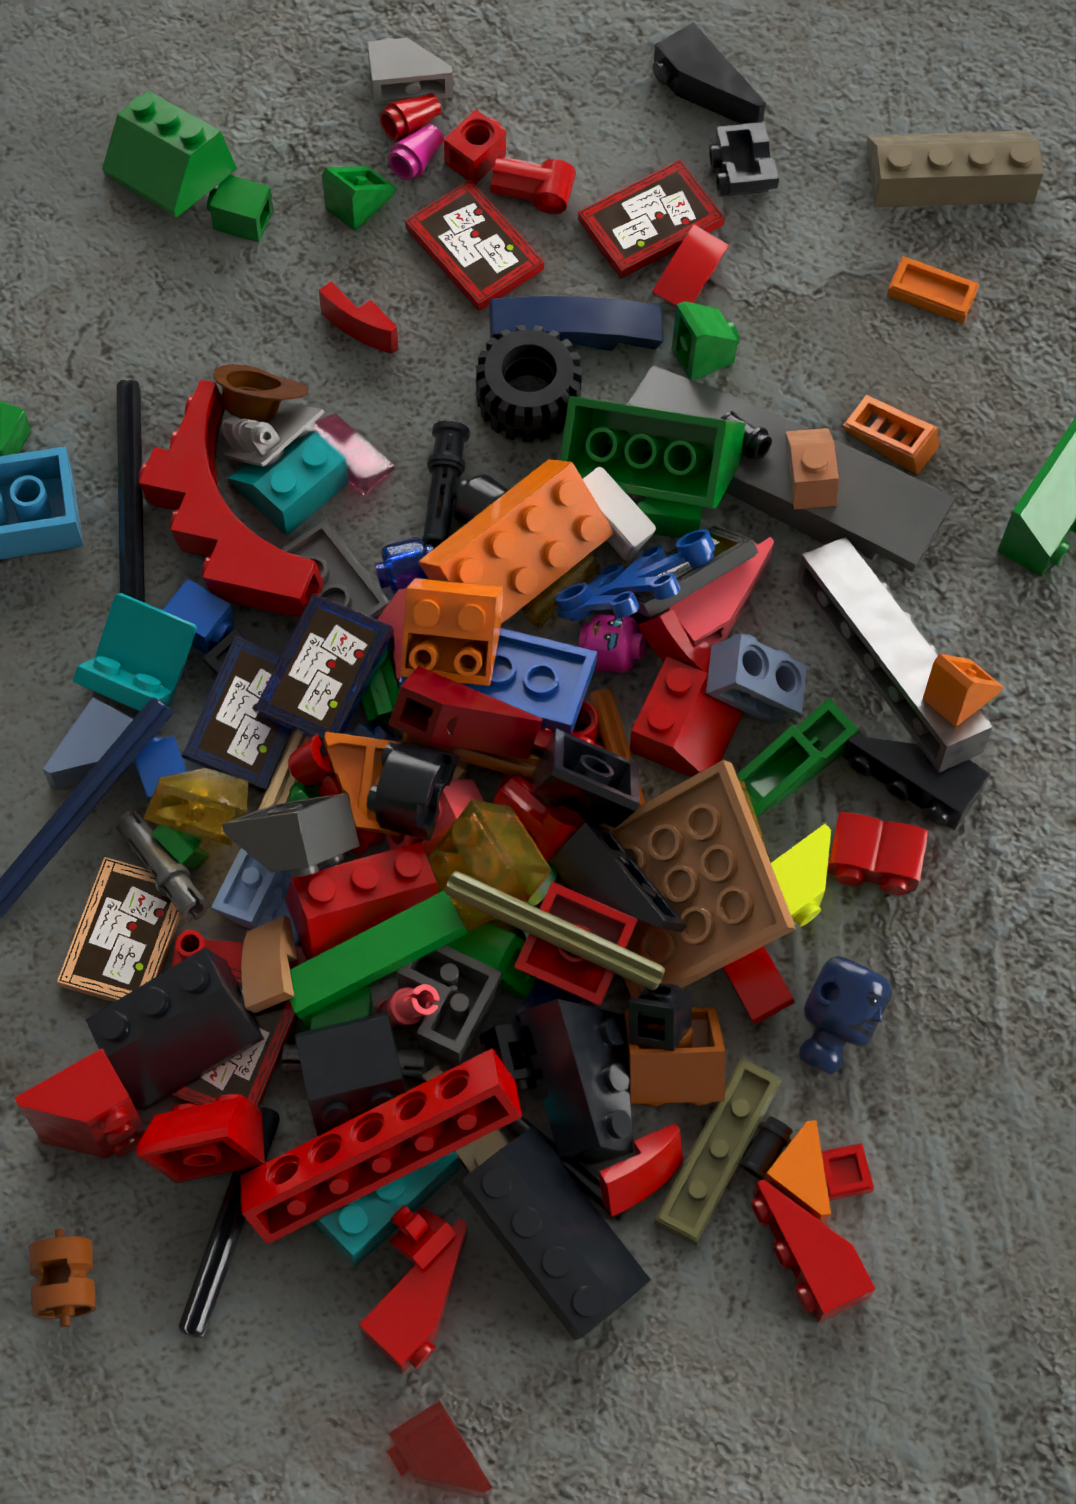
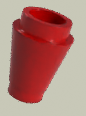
[380,93,441,141]

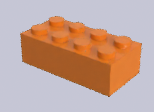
[418,459,615,624]

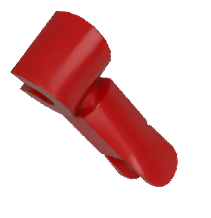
[288,734,384,855]

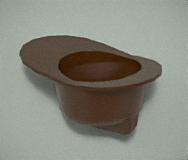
[213,364,308,423]

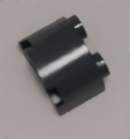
[709,122,779,197]
[366,741,460,841]

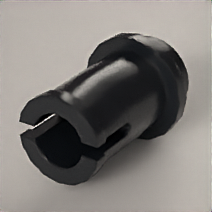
[721,411,772,459]
[739,1116,793,1180]

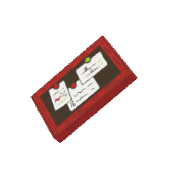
[578,159,725,279]
[405,180,544,312]
[171,965,297,1107]

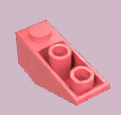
[662,537,774,648]

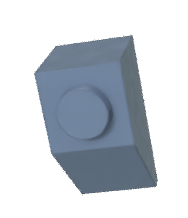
[43,697,134,790]

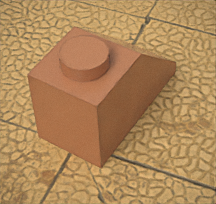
[785,428,839,510]

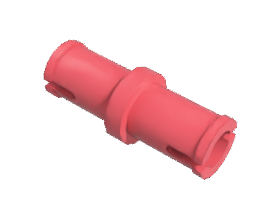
[374,984,440,1028]

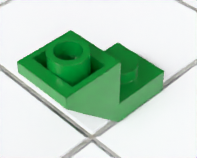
[446,910,537,999]

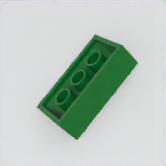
[559,396,746,508]

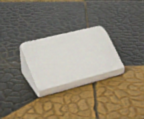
[583,467,656,562]

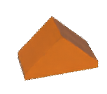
[922,654,1004,728]
[764,1120,831,1224]

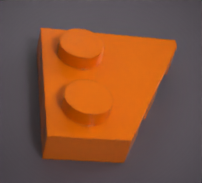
[323,732,402,836]

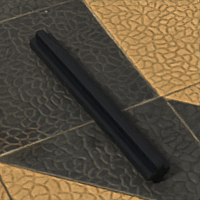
[179,1107,280,1338]

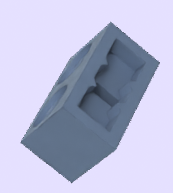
[706,634,807,724]

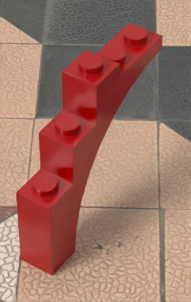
[139,379,325,620]

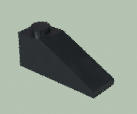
[652,22,766,124]
[550,822,687,932]

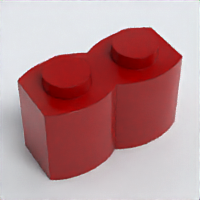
[827,812,929,895]

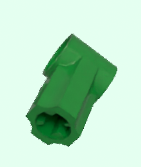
[355,634,399,726]

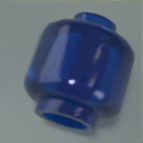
[374,537,433,595]

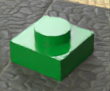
[151,820,210,869]

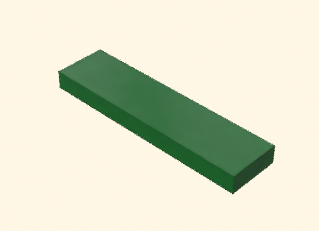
[289,890,468,1020]

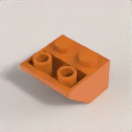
[400,578,504,686]

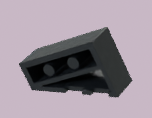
[518,999,634,1165]

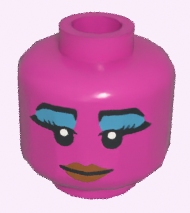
[579,614,646,673]

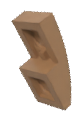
[241,915,297,1013]

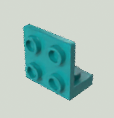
[72,593,197,711]

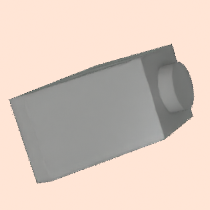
[367,38,453,106]

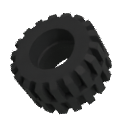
[476,325,582,442]

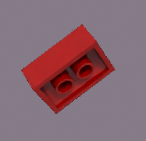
[285,842,438,961]
[14,1048,146,1159]

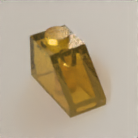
[144,768,248,846]

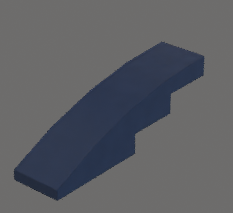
[489,296,663,351]

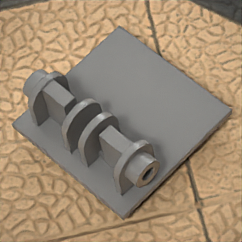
[221,402,325,467]

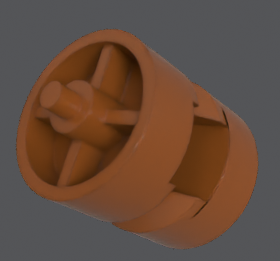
[28,1229,96,1328]

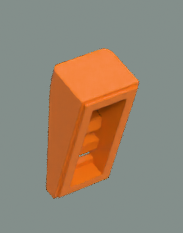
[843,395,939,474]

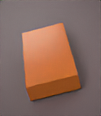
[887,256,979,324]

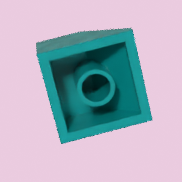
[228,431,349,536]

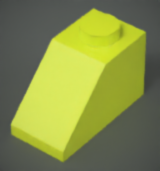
[771,823,831,927]

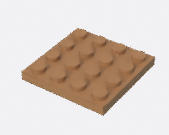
[603,760,796,998]

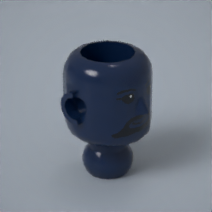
[799,956,892,1075]

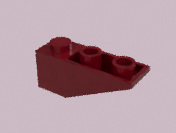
[388,666,543,760]

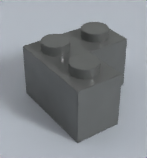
[397,945,502,1067]

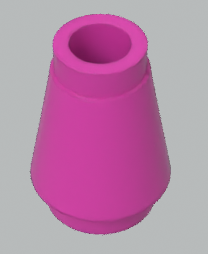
[387,124,444,180]

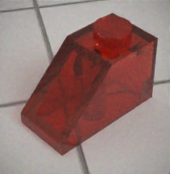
[386,1400,492,1499]

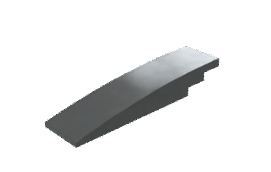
[627,366,955,572]

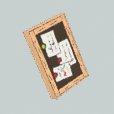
[57,857,181,1002]

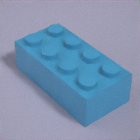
[0,446,83,559]

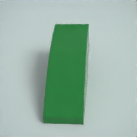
[737,698,863,817]

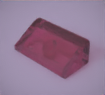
[311,413,395,495]

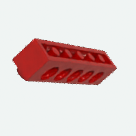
[240,1048,522,1244]

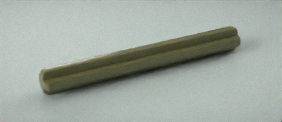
[445,871,665,990]

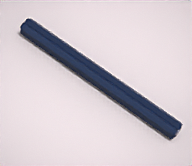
[0,697,172,919]

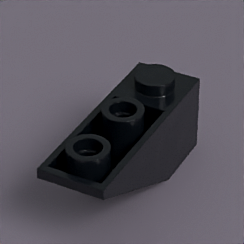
[843,735,991,830]

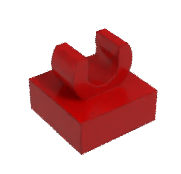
[389,1204,456,1270]

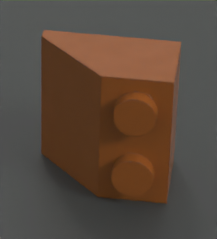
[624,1007,725,1107]

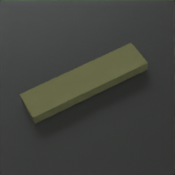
[654,1058,782,1246]

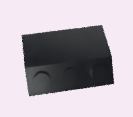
[86,947,264,1111]

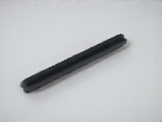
[116,379,145,603]

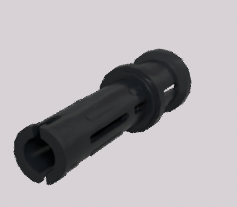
[421,420,470,550]

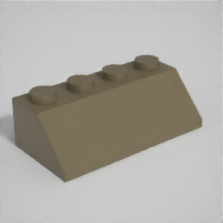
[866,131,1044,208]

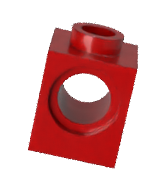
[444,109,506,185]

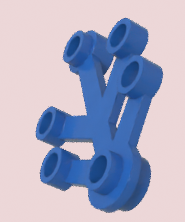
[555,529,715,622]

